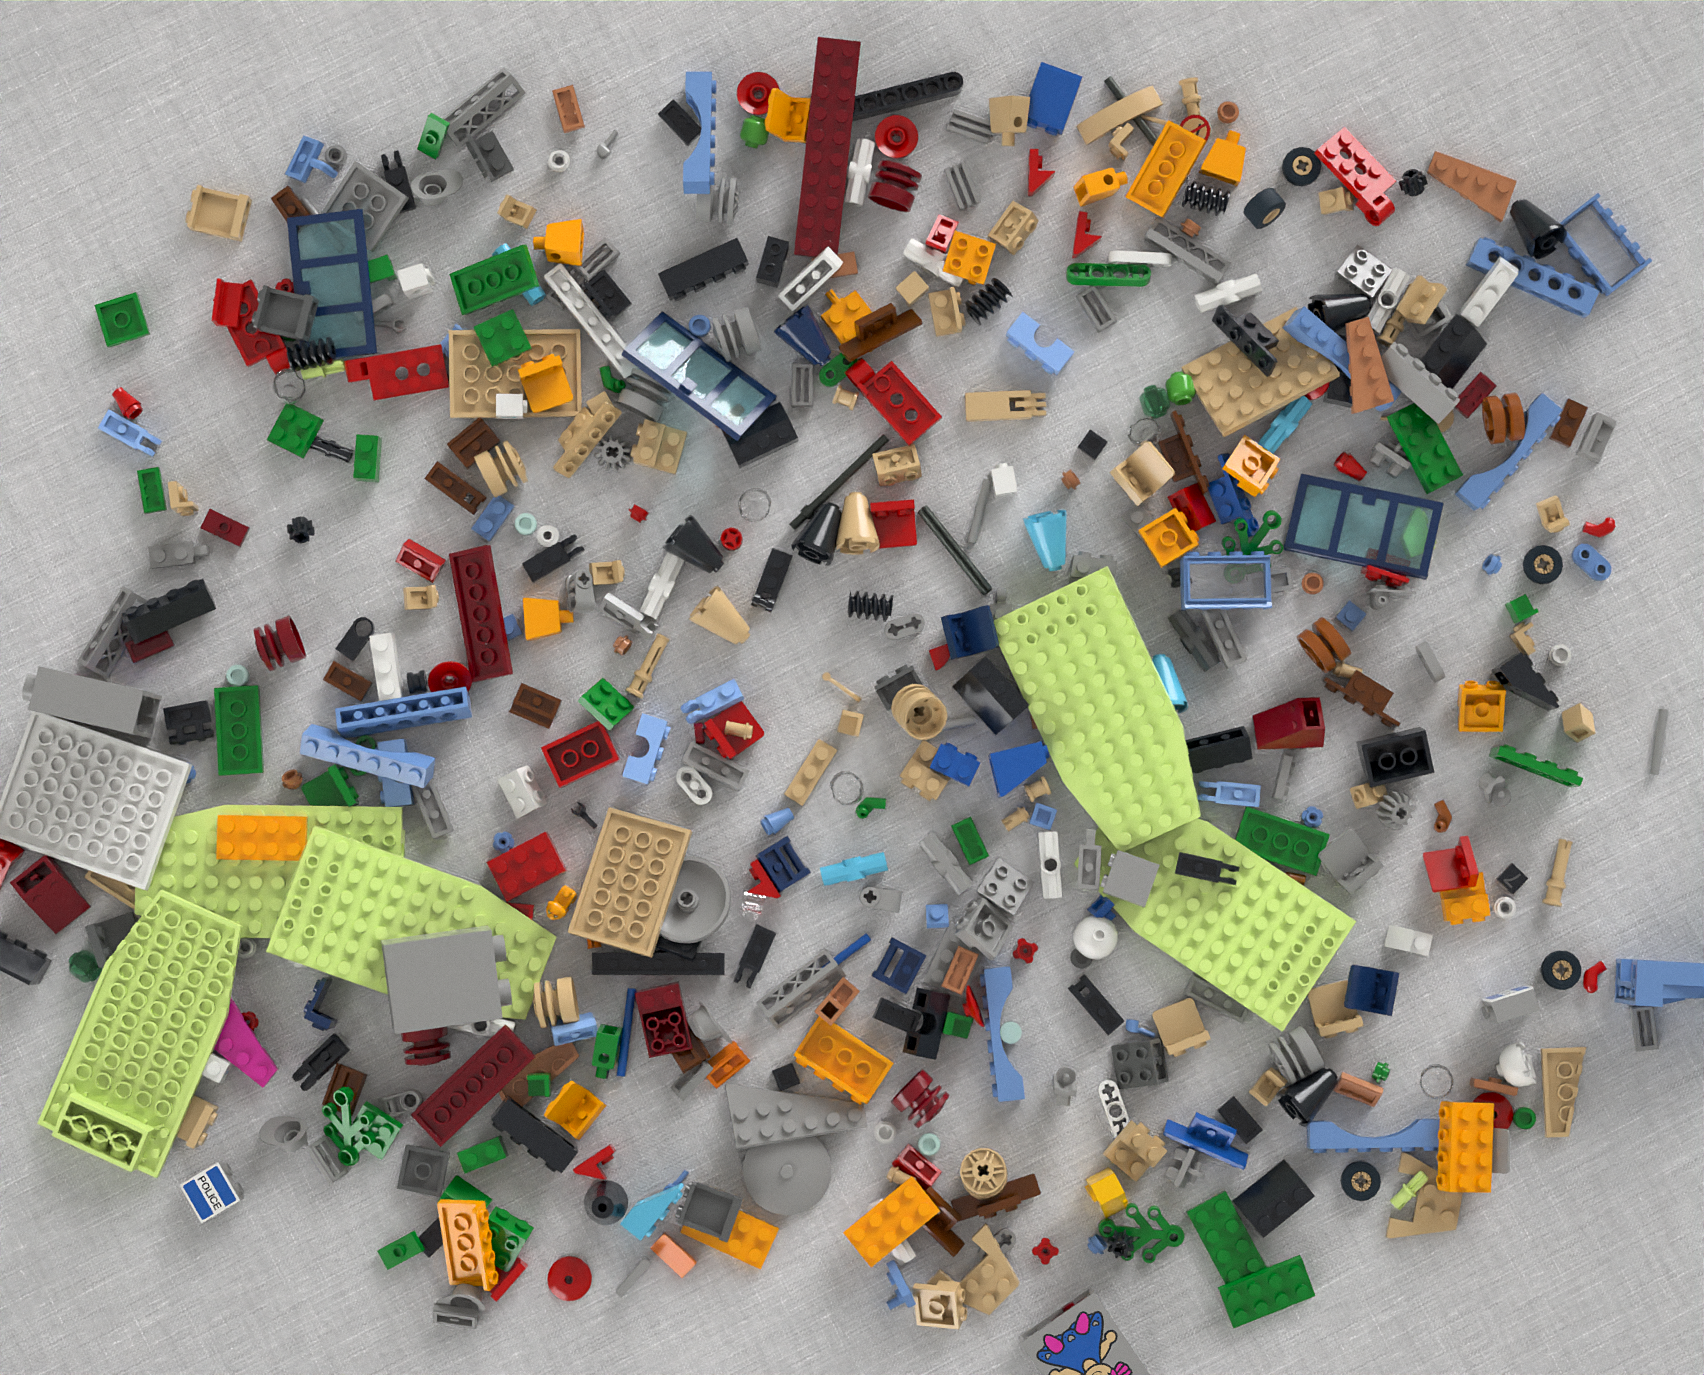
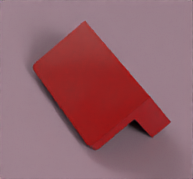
[212,278,244,328]
[1168,483,1216,532]
[489,1257,528,1302]

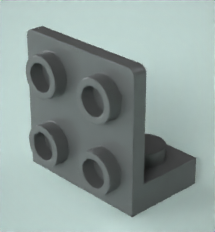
[465,130,514,182]
[85,912,136,968]
[1111,1038,1169,1089]

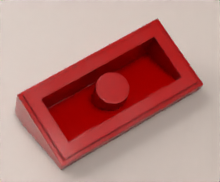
[395,539,446,583]
[892,1143,942,1191]

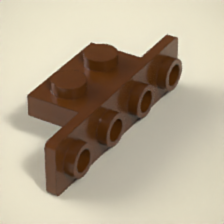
[839,303,923,362]
[1158,410,1210,495]
[1322,670,1401,728]
[951,1173,1041,1221]
[896,1185,965,1257]

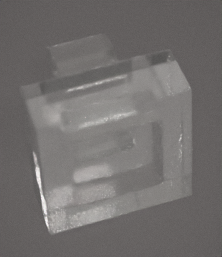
[740,892,766,920]

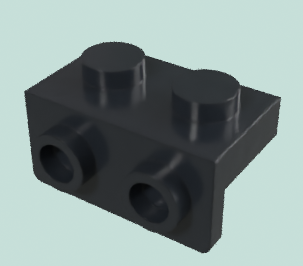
[583,269,632,320]

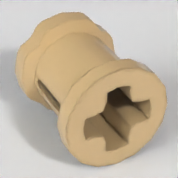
[832,385,859,411]
[1023,776,1051,802]

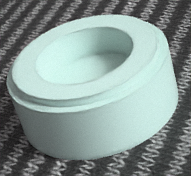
[515,513,537,536]
[226,665,250,687]
[1000,1021,1022,1044]
[918,1133,940,1156]

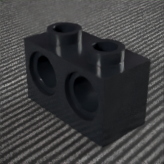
[756,236,789,288]

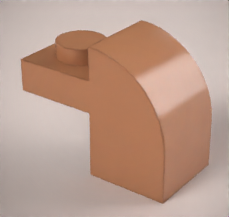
[814,977,860,1026]

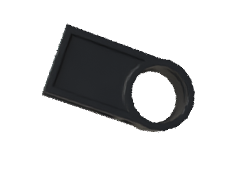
[335,617,375,661]

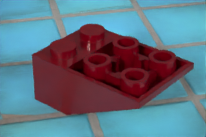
[1252,697,1325,750]
[10,855,91,934]
[635,981,693,1058]

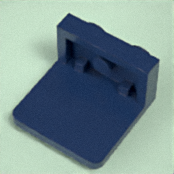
[941,605,999,660]
[1344,964,1399,1016]
[303,977,338,1031]

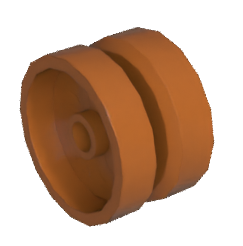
[1482,392,1525,445]
[1296,617,1351,673]

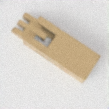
[965,390,1046,422]

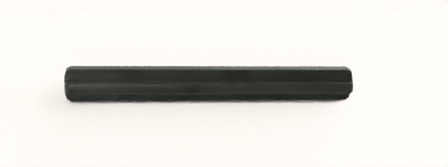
[918,505,992,595]

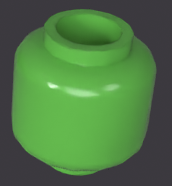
[740,115,769,149]
[1165,372,1196,406]

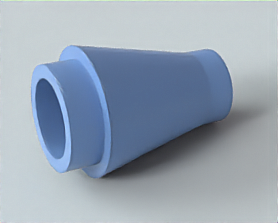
[760,807,794,836]

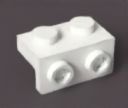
[498,765,547,819]

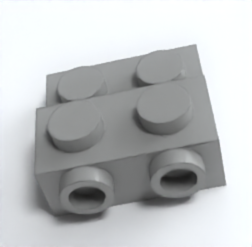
[1069,551,1117,584]
[955,897,1013,960]

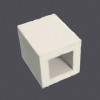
[496,394,527,419]
[990,463,1017,498]
[202,1052,233,1083]

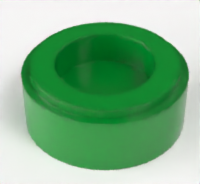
[1513,1107,1536,1130]

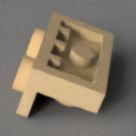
[988,201,1039,255]
[1396,275,1447,325]
[928,287,965,337]
[872,444,922,486]
[168,481,199,516]

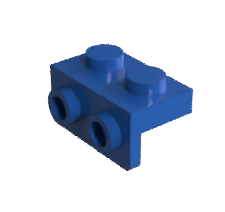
[929,742,981,787]

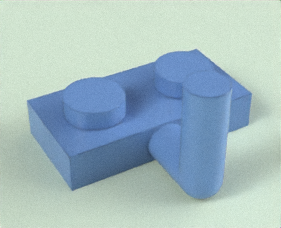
[285,135,338,183]
[886,1260,916,1310]

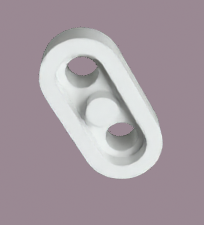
[676,766,713,805]

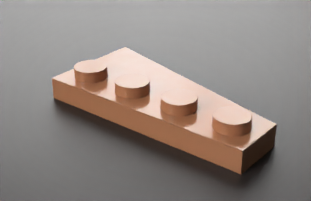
[1427,151,1517,223]
[1346,317,1394,414]
[499,1042,580,1106]

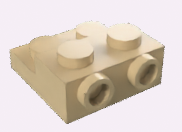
[630,419,687,475]
[899,740,950,801]
[1103,1120,1167,1182]
[912,1280,967,1330]

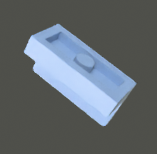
[549,1012,597,1046]

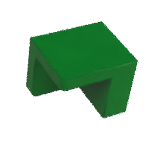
[368,255,397,283]
[1505,594,1539,623]
[942,1011,973,1039]
[527,1073,551,1097]

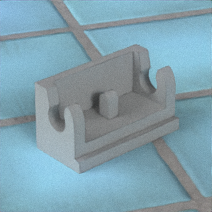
[1576,412,1617,464]

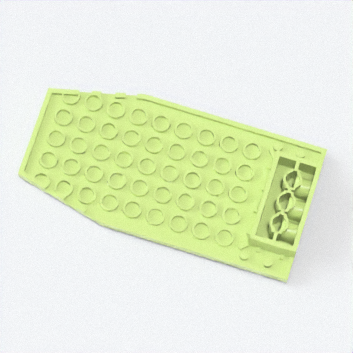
[994,566,1201,852]
[135,805,405,938]
[1074,818,1356,1032]
[266,825,556,1020]
[37,890,242,1178]

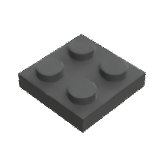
[397,1144,450,1197]

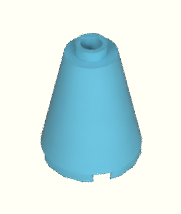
[1023,510,1067,571]
[1152,654,1188,713]

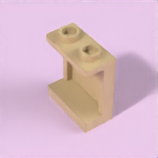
[186,184,252,242]

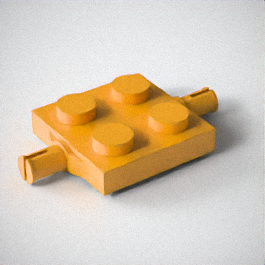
[820,289,875,353]

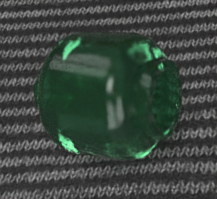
[1139,385,1170,419]
[68,950,102,983]

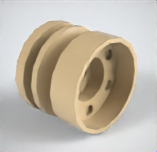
[474,440,528,498]
[891,684,948,740]
[533,977,580,1028]
[960,1148,1008,1200]

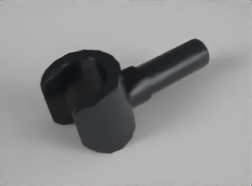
[571,802,598,829]

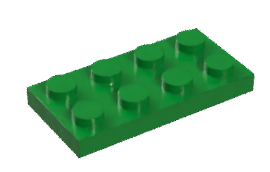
[449,245,540,315]
[1387,403,1463,494]
[214,685,264,776]
[1489,744,1583,788]
[1235,806,1330,876]
[1186,1190,1267,1284]
[1218,1255,1315,1329]

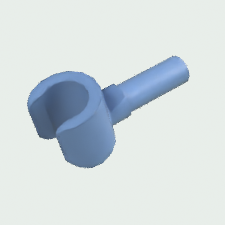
[1126,1019,1156,1038]
[663,1170,689,1191]

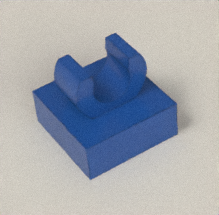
[1087,895,1116,921]

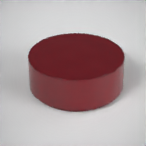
[694,722,705,745]

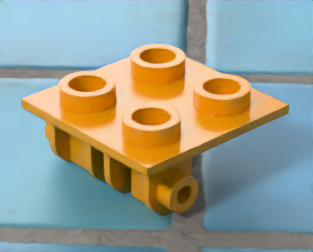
[942,230,996,285]

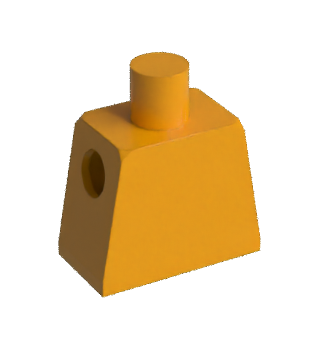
[1199,130,1246,186]
[1073,168,1128,207]
[533,219,585,266]
[523,598,574,641]

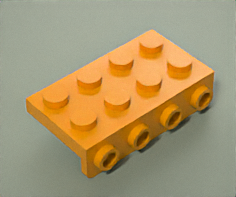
[793,1016,894,1105]
[1436,1101,1494,1193]
[437,1199,498,1291]

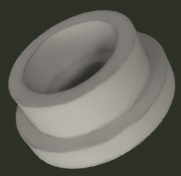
[325,145,347,167]

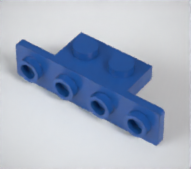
[1208,453,1259,537]
[1163,1112,1248,1170]

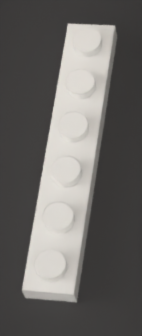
[543,263,639,380]

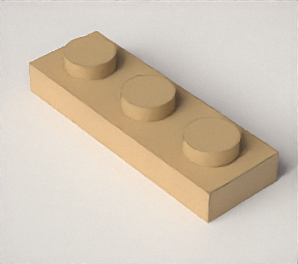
[784,739,837,806]

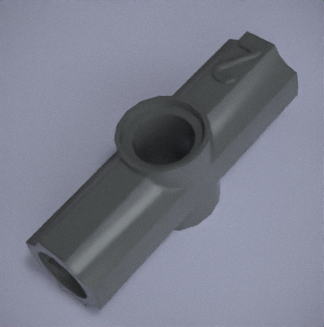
[1168,609,1221,672]

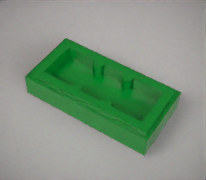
[417,113,450,160]
[137,467,167,514]
[951,816,989,865]
[377,1230,425,1270]

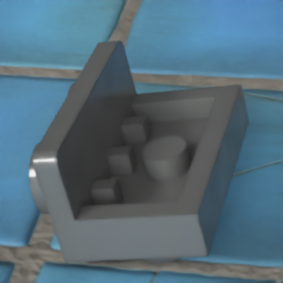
[874,664,923,711]

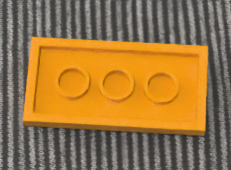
[1125,120,1207,218]
[216,815,308,861]
[843,1176,940,1267]
[680,1210,779,1269]

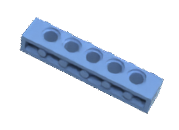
[1466,237,1600,318]
[335,687,472,739]

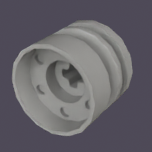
[696,177,739,224]
[712,307,762,362]
[617,368,672,422]
[1268,1026,1324,1084]

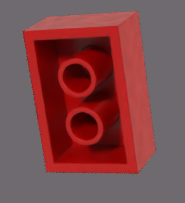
[541,721,621,788]
[486,832,568,901]

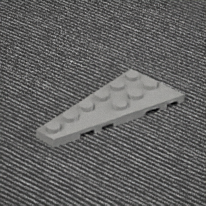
[725,1084,868,1150]

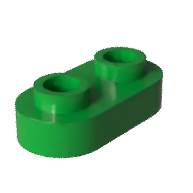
[819,353,858,387]

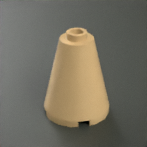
[836,492,880,555]
[689,586,750,644]

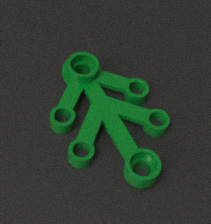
[1221,510,1284,584]
[322,1087,375,1166]
[1098,1203,1185,1263]

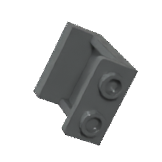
[252,285,319,342]
[675,1180,743,1242]

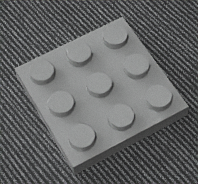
[321,161,409,252]

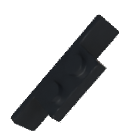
[1212,305,1279,377]

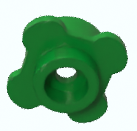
[1372,1062,1390,1084]

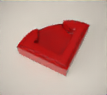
[929,644,950,671]

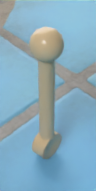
[822,672,861,702]

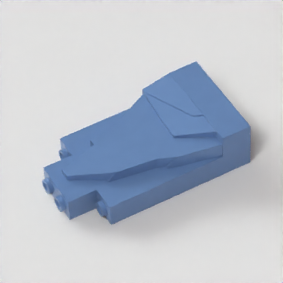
[1614,958,1704,1007]

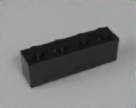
[658,238,749,301]
[122,579,216,644]
[1185,726,1253,774]
[491,1095,578,1173]

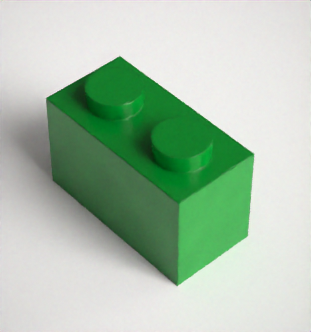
[353,434,382,482]
[457,1135,509,1174]

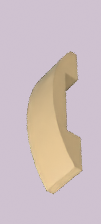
[1076,85,1163,145]

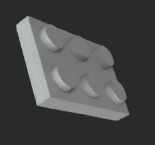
[923,921,984,999]

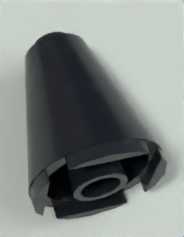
[1510,199,1567,259]
[1307,294,1371,332]
[791,502,842,566]
[662,515,724,573]
[1276,1068,1338,1127]
[584,1180,628,1225]

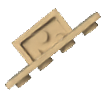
[553,402,622,478]

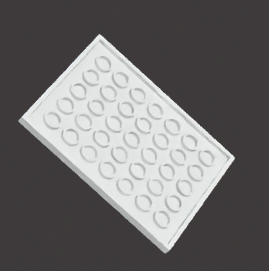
[0,711,192,891]

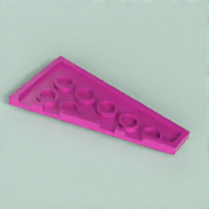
[214,998,278,1088]

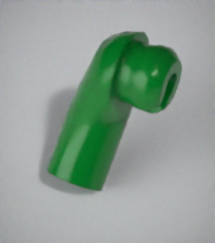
[599,366,626,393]
[856,797,886,819]

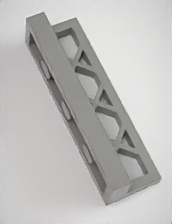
[443,68,525,149]
[1144,217,1231,286]
[78,586,148,678]
[756,949,847,1029]

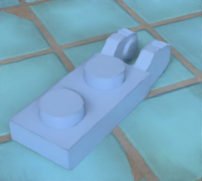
[98,409,162,457]
[681,679,744,724]
[1198,781,1261,807]

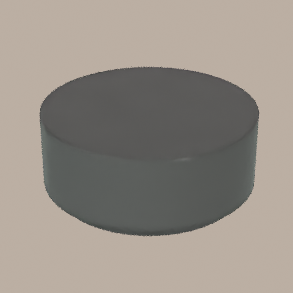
[1070,948,1093,969]

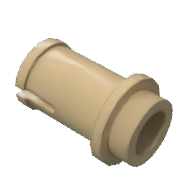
[1333,661,1362,679]
[725,721,753,740]
[1001,806,1030,832]
[886,1166,916,1185]

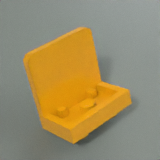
[765,88,811,143]
[518,354,573,413]
[544,1081,607,1140]

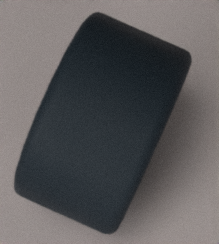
[1243,188,1286,229]

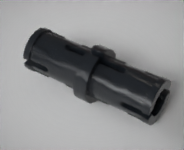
[310,436,353,463]

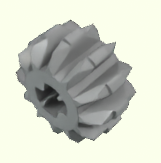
[594,435,631,472]
[1376,791,1415,829]

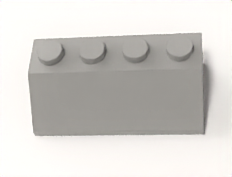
[1381,342,1460,424]

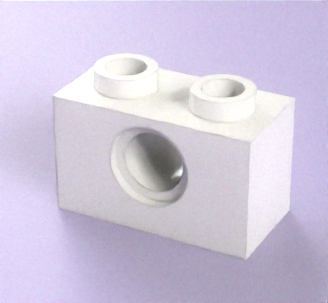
[397,263,436,299]

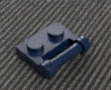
[756,836,811,893]
[871,937,927,994]

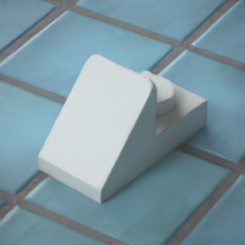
[1384,925,1433,956]

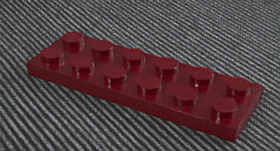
[449,545,513,683]
[411,1025,536,1147]

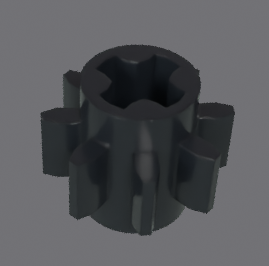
[1399,169,1428,197]
[287,516,315,543]
[1107,1230,1134,1258]

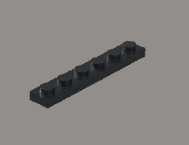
[592,953,725,975]

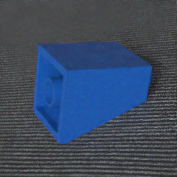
[1027,62,1083,136]
[988,741,1050,798]

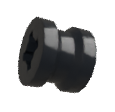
[1168,567,1192,588]
[407,670,428,694]

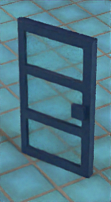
[287,209,377,358]
[621,311,777,441]
[1284,474,1444,580]

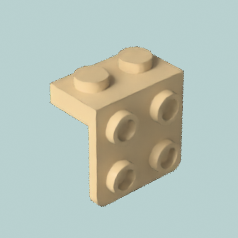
[1109,441,1175,506]
[1308,980,1364,1038]
[1152,998,1211,1057]
[177,1095,219,1149]

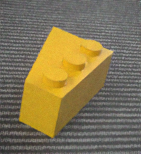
[1084,1167,1128,1218]

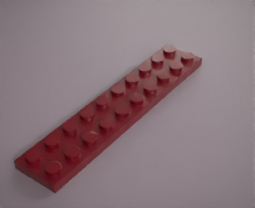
[794,37,861,258]

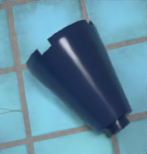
[774,304,831,366]

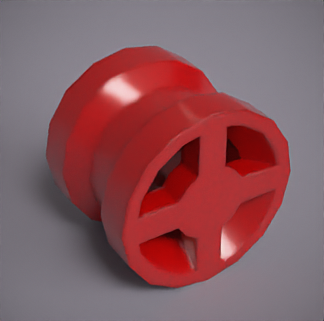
[721,527,743,551]

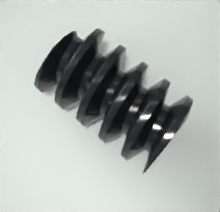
[1182,181,1230,216]
[965,278,1013,326]
[287,337,336,372]
[847,591,894,622]

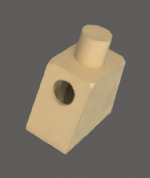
[989,95,1030,147]

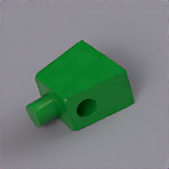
[592,1024,622,1079]

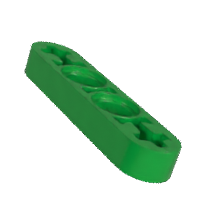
[1066,263,1151,287]

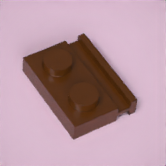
[447,418,501,470]
[509,683,562,729]
[671,1024,711,1074]
[321,1063,368,1116]

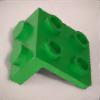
[301,764,360,807]
[488,1206,534,1272]

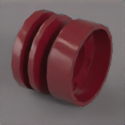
[868,160,922,213]
[254,615,306,671]
[401,1027,452,1066]
[891,1069,950,1128]

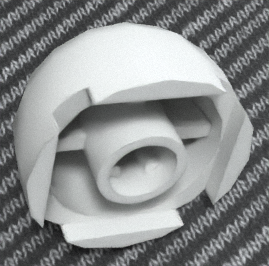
[1073,915,1118,959]
[1496,1041,1536,1087]

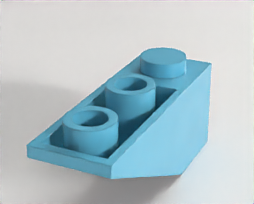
[620,1183,684,1241]

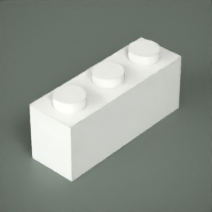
[778,247,843,311]
[1461,257,1518,327]
[369,633,404,701]

